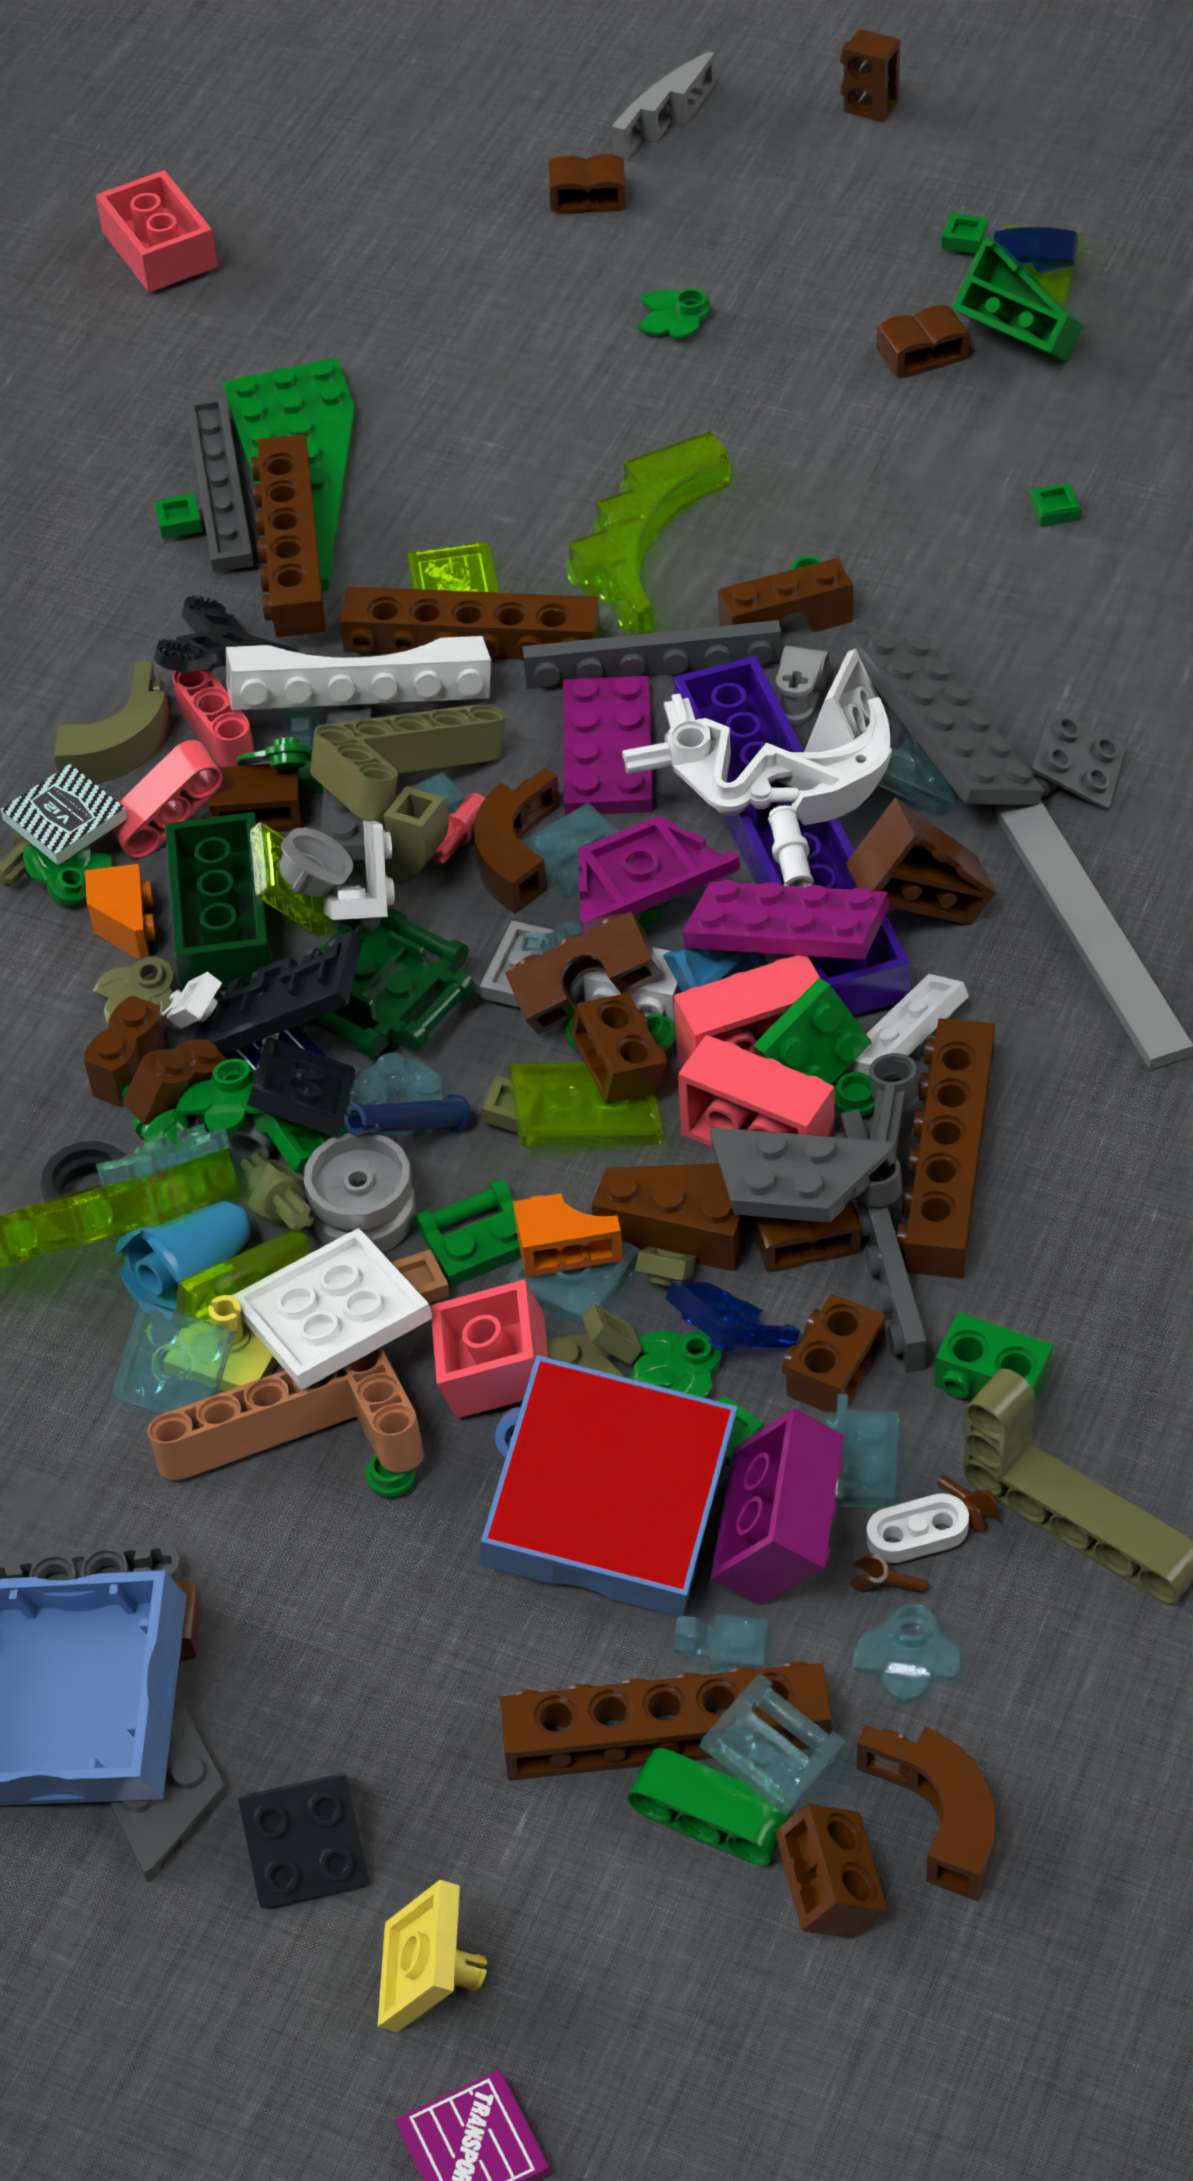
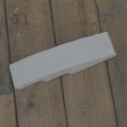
[612,52,715,161]

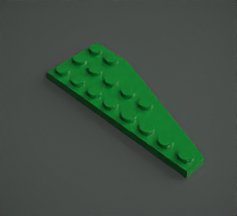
[222,357,356,592]

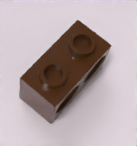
[840,29,900,122]
[570,993,667,1104]
[782,1293,886,1418]
[775,1803,888,1939]

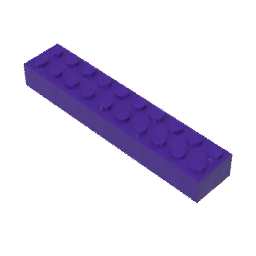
[673,656,910,1015]

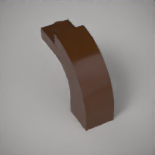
[474,768,560,914]
[857,1725,996,1902]

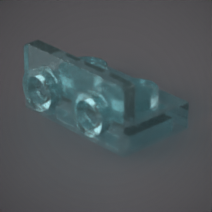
[826,1394,899,1509]

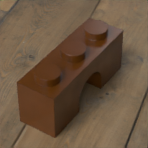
[718,558,853,633]
[505,911,663,1034]

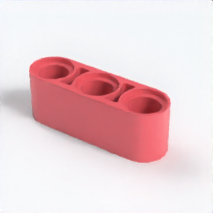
[172,671,255,767]
[111,740,223,859]

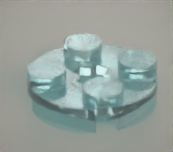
[349,1053,444,1142]

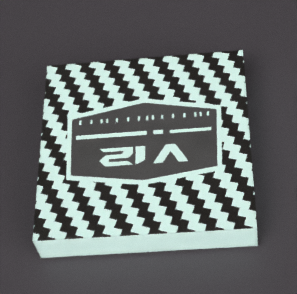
[0,764,128,865]

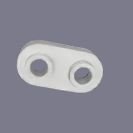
[867,1494,969,1563]

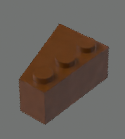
[846,798,996,925]
[592,1163,751,1272]

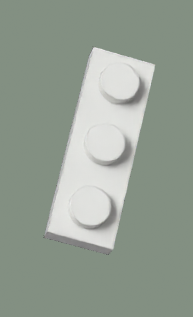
[847,974,969,1076]

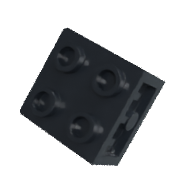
[238,1772,368,1908]

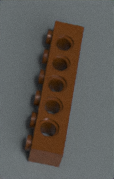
[251,434,326,638]
[340,586,601,660]
[897,1018,995,1279]
[500,1661,832,1781]

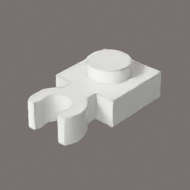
[161,972,222,1029]

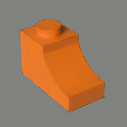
[513,1193,623,1277]

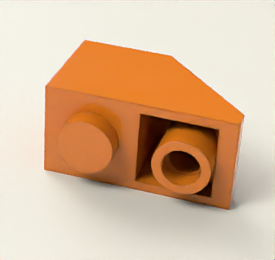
[85,864,157,960]

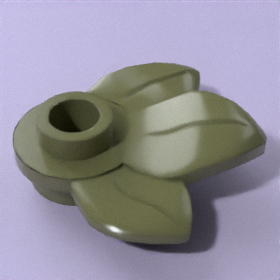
[93,956,174,1031]

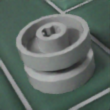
[304,1132,416,1252]

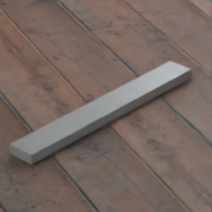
[995,800,1193,1070]

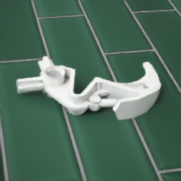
[622,694,892,825]

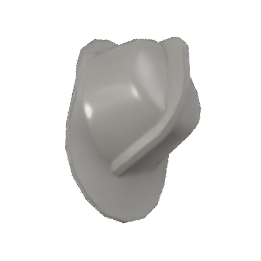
[279,827,353,897]

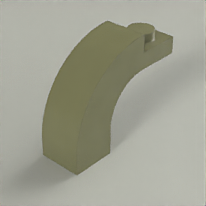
[54,662,171,784]
[352,786,449,885]

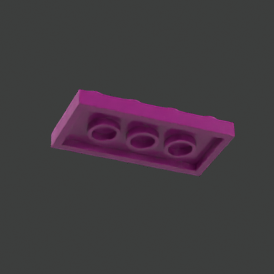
[563,676,653,816]
[682,880,889,960]

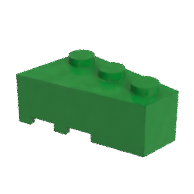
[951,235,1084,363]

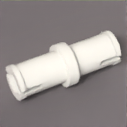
[768,805,814,887]

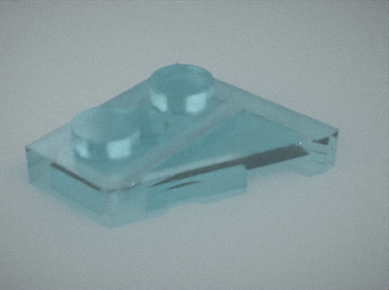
[96,1124,230,1183]

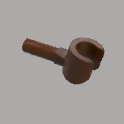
[937,1475,1000,1531]
[850,1553,928,1593]

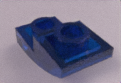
[993,227,1079,273]

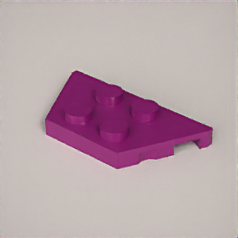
[578,815,740,934]

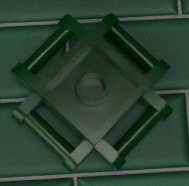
[304,908,476,1059]

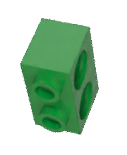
[934,1312,1053,1406]

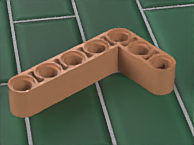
[147,1348,425,1480]

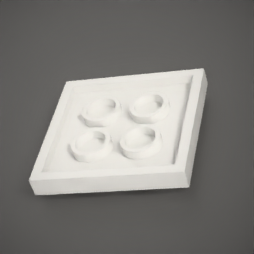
[232,1228,433,1390]

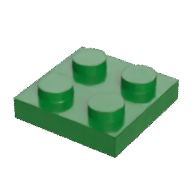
[753,978,872,1085]

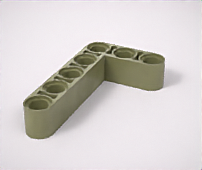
[310,704,506,821]
[963,1368,1193,1604]

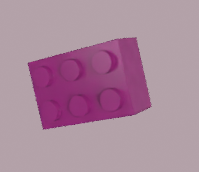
[710,1408,844,1605]

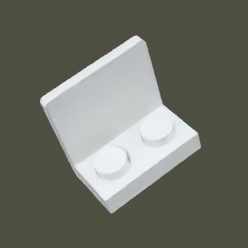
[322,820,395,920]

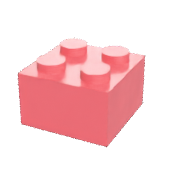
[430,1279,549,1418]

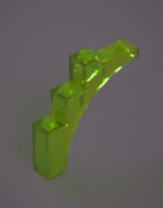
[565,431,731,635]
[0,1146,240,1268]

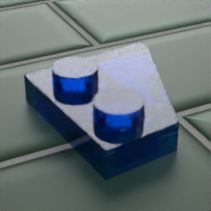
[665,1281,800,1351]

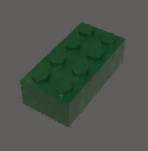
[165,812,272,991]

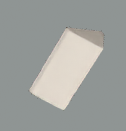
[804,649,891,763]

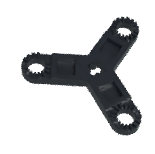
[154,596,320,673]

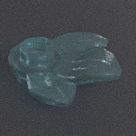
[852,1603,960,1704]

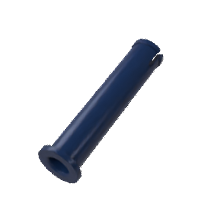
[344,1094,471,1135]

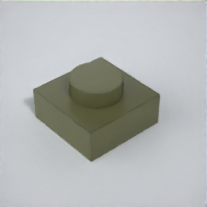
[480,1075,541,1135]
[635,1246,697,1286]
[581,1302,642,1364]

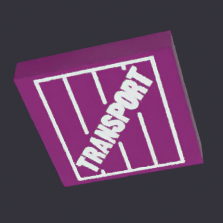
[395,2069,551,2181]

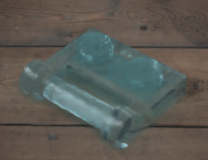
[521,803,619,897]
[700,1673,847,1816]

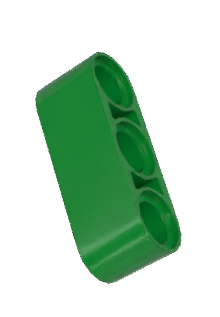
[626,1748,794,1866]

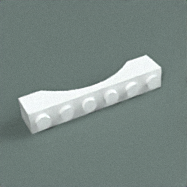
[226,636,491,710]

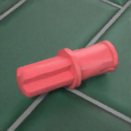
[430,793,485,865]

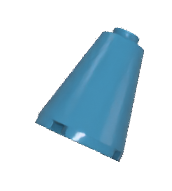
[115,1201,251,1321]

